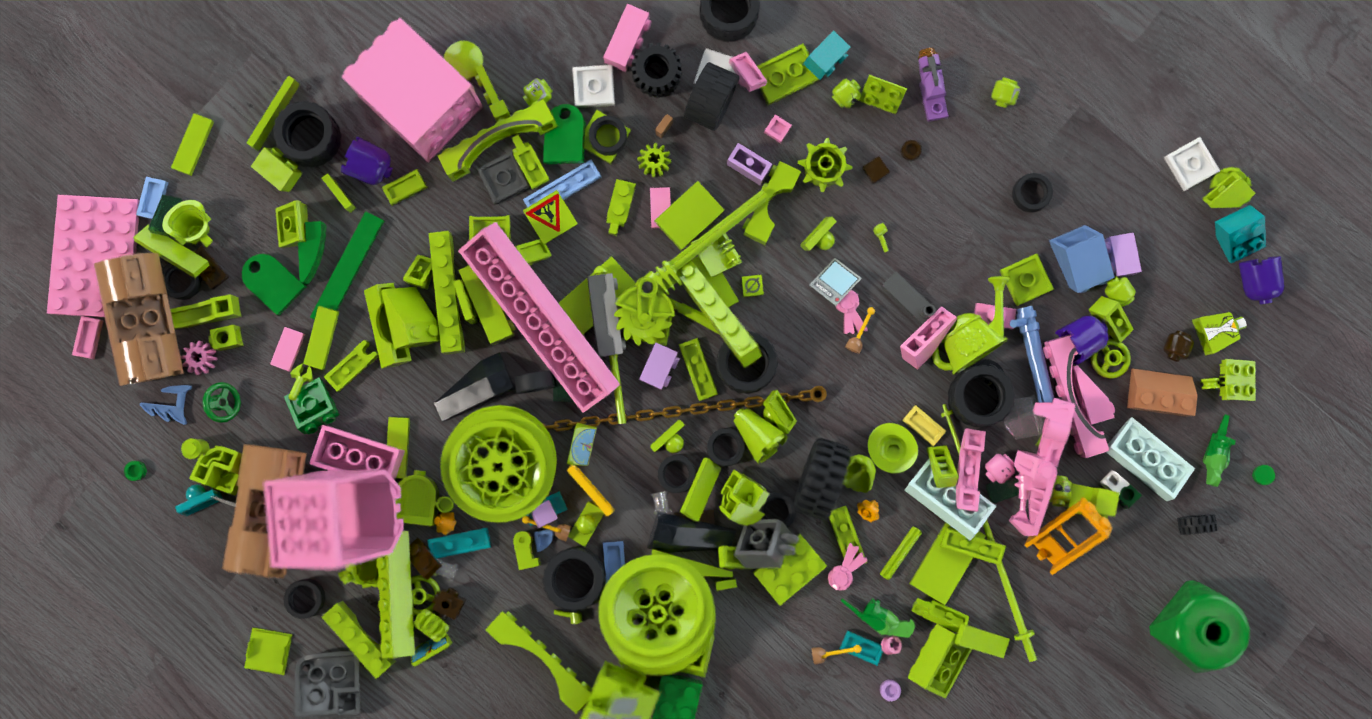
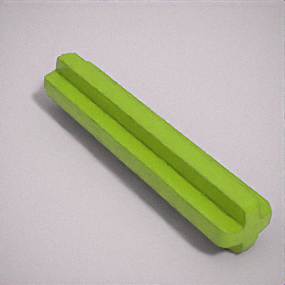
[880,526,922,580]

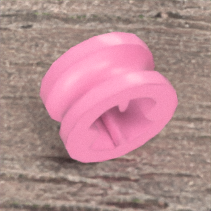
[881,636,902,655]

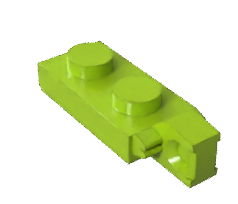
[511,135,550,190]
[607,179,636,236]
[912,598,969,633]

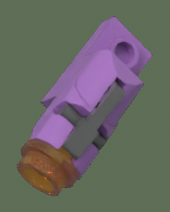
[918,48,948,122]

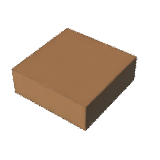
[655,114,673,139]

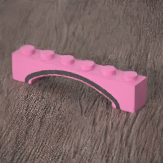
[1043,335,1109,458]

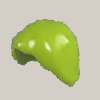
[843,454,876,493]

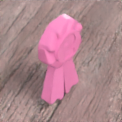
[836,290,868,334]
[828,543,868,590]

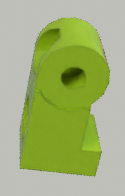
[513,531,541,570]

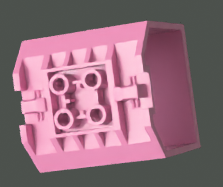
[264,470,404,569]

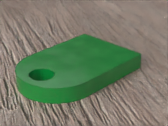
[543,104,585,164]
[242,254,306,316]

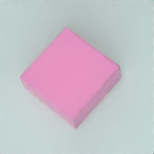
[764,115,792,143]

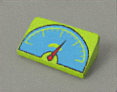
[567,423,597,466]
[411,634,452,666]

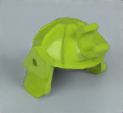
[162,200,213,248]
[338,557,379,588]

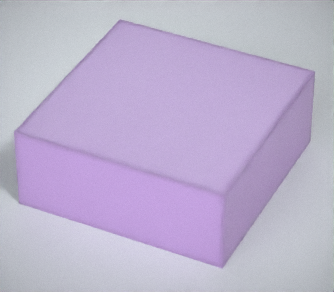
[531,500,558,528]

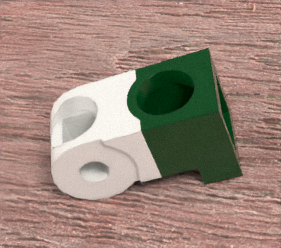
[1100,470,1142,509]

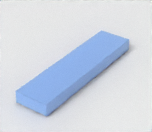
[523,159,602,207]

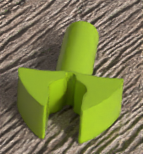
[288,364,313,401]

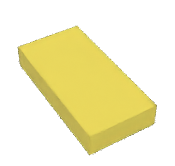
[902,405,946,446]

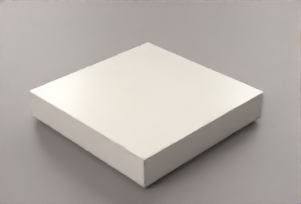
[573,65,615,108]
[1164,137,1220,191]

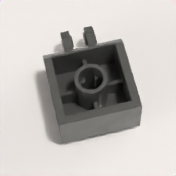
[735,519,799,568]

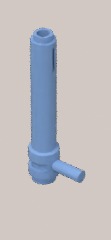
[1010,306,1054,403]

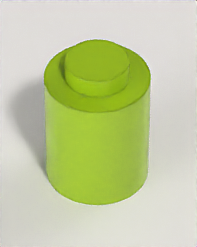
[181,439,210,459]

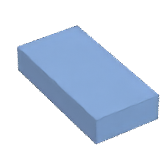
[136,177,168,221]

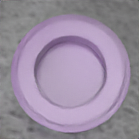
[880,680,901,701]

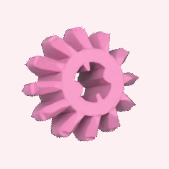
[180,341,218,375]

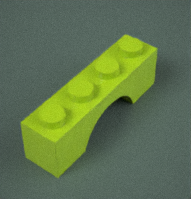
[742,161,801,245]
[364,283,412,368]
[322,601,396,679]

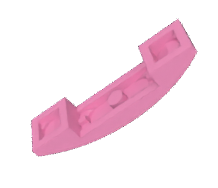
[956,428,986,512]

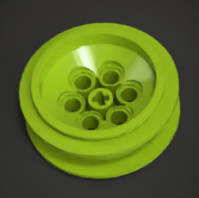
[441,405,557,522]
[599,554,716,675]

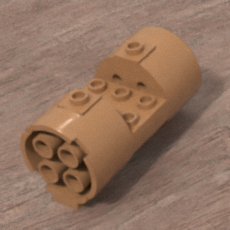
[94,253,184,386]
[223,444,307,578]

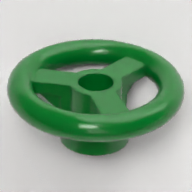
[202,382,241,423]

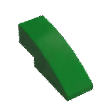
[298,221,326,285]

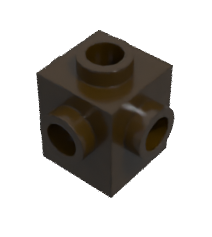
[432,588,467,620]

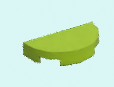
[1210,167,1252,189]

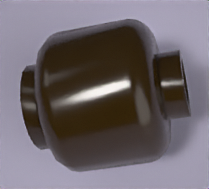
[1163,331,1194,362]

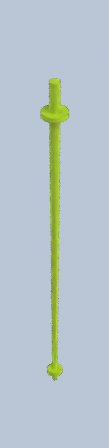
[941,404,1037,662]

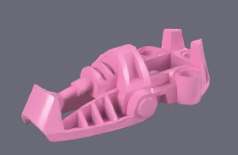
[1009,398,1075,536]

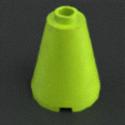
[733,408,788,464]

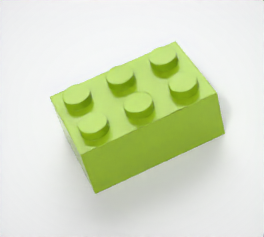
[753,534,827,606]

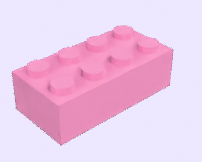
[309,425,405,481]

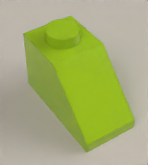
[1202,172,1256,208]
[1089,296,1134,343]

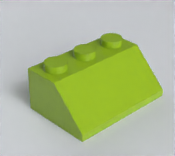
[907,624,972,699]

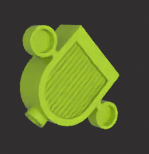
[395,470,454,526]

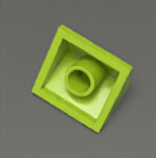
[275,200,308,248]

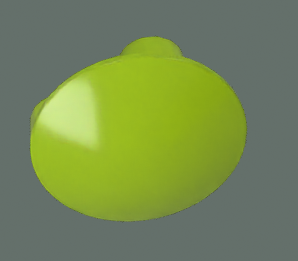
[444,41,484,81]

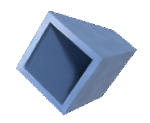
[1049,225,1115,293]

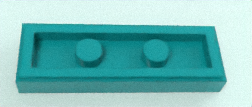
[427,527,492,558]

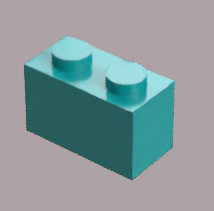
[803,30,850,80]

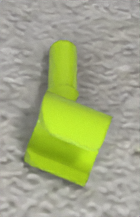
[873,223,889,252]
[554,610,582,624]

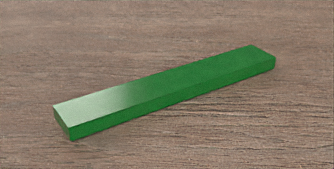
[310,211,384,320]

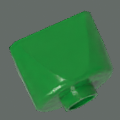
[1149,580,1250,673]

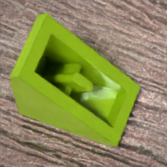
[403,255,433,290]

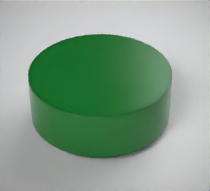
[124,461,147,481]
[1252,465,1275,485]

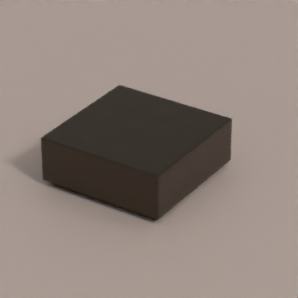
[862,156,890,184]

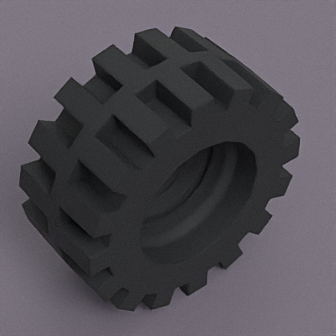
[1177,514,1218,535]

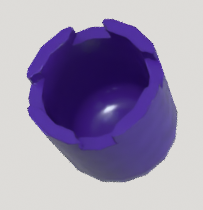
[341,136,393,185]
[1239,256,1284,304]
[1055,316,1108,365]

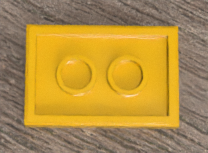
[567,465,615,517]

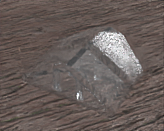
[1004,395,1043,440]

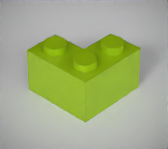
[1063,484,1120,519]

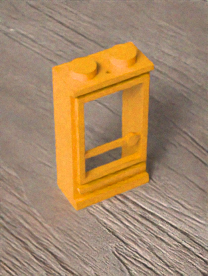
[1025,497,1112,575]

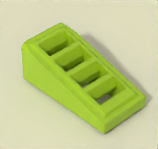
[927,446,959,488]

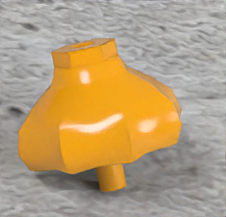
[857,500,879,523]
[434,512,457,536]

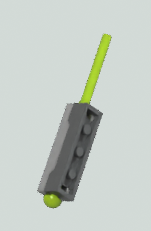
[587,265,626,424]

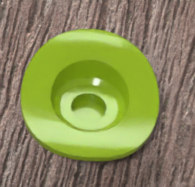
[868,423,918,474]

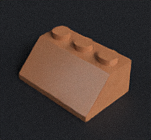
[1127,369,1197,417]

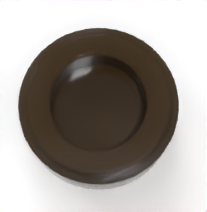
[901,140,922,161]

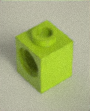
[209,325,244,351]

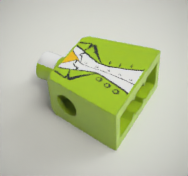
[1192,312,1247,355]

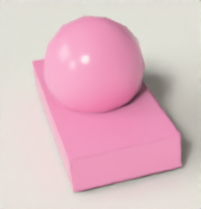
[729,52,767,92]
[974,303,1016,329]

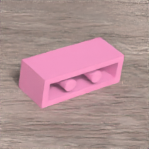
[603,4,651,72]

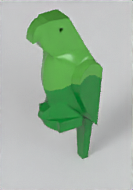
[1203,414,1236,487]
[840,598,915,638]

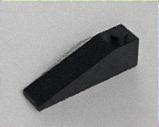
[434,352,516,421]
[647,511,736,553]

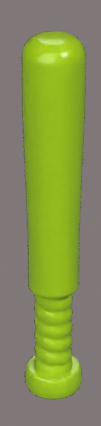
[669,298,718,334]

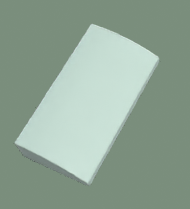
[1106,417,1195,502]
[905,459,996,540]

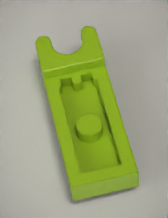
[475,65,511,122]
[324,340,379,392]

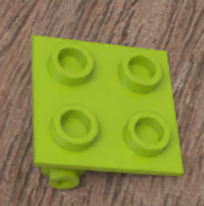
[859,75,907,114]
[691,233,742,278]
[1219,359,1256,401]

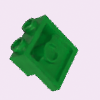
[284,377,340,434]

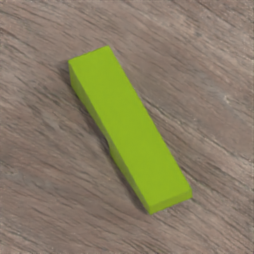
[652,549,733,577]

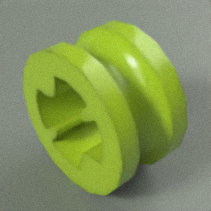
[1201,378,1221,390]

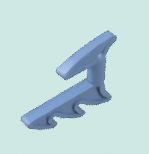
[140,385,193,425]

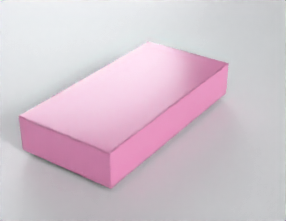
[650,187,671,229]
[72,316,104,359]
[270,327,305,372]

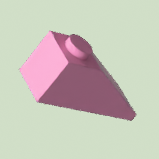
[900,306,957,370]
[1072,365,1115,425]

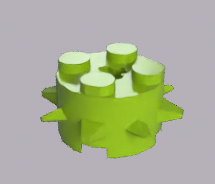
[798,138,852,192]

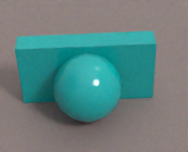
[175,484,223,517]

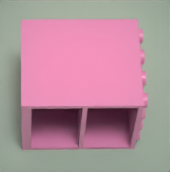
[342,18,483,163]

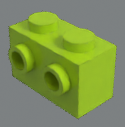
[251,147,303,192]

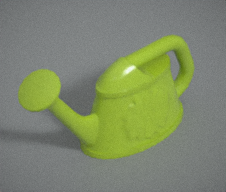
[932,276,1010,375]

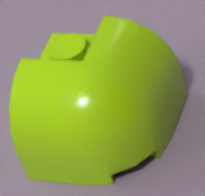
[189,446,242,496]
[719,469,769,525]

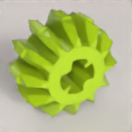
[637,143,671,178]
[413,609,449,642]

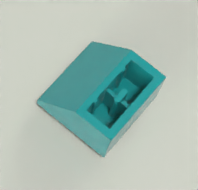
[1215,205,1266,264]

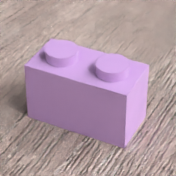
[727,143,772,185]
[1105,233,1142,277]
[639,343,680,390]

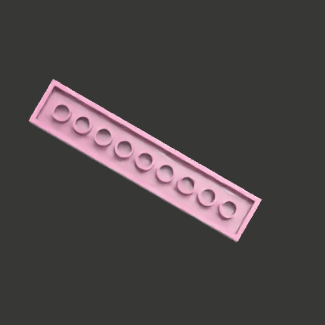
[459,222,620,413]

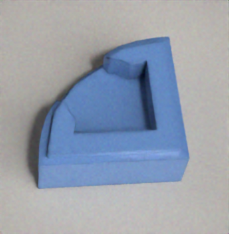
[534,529,555,552]

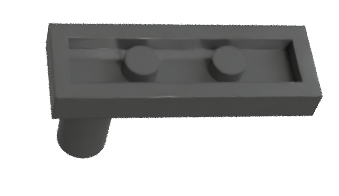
[881,271,937,325]

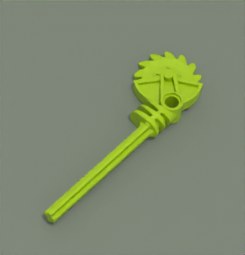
[614,190,769,346]

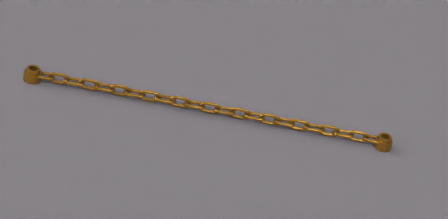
[542,386,827,431]

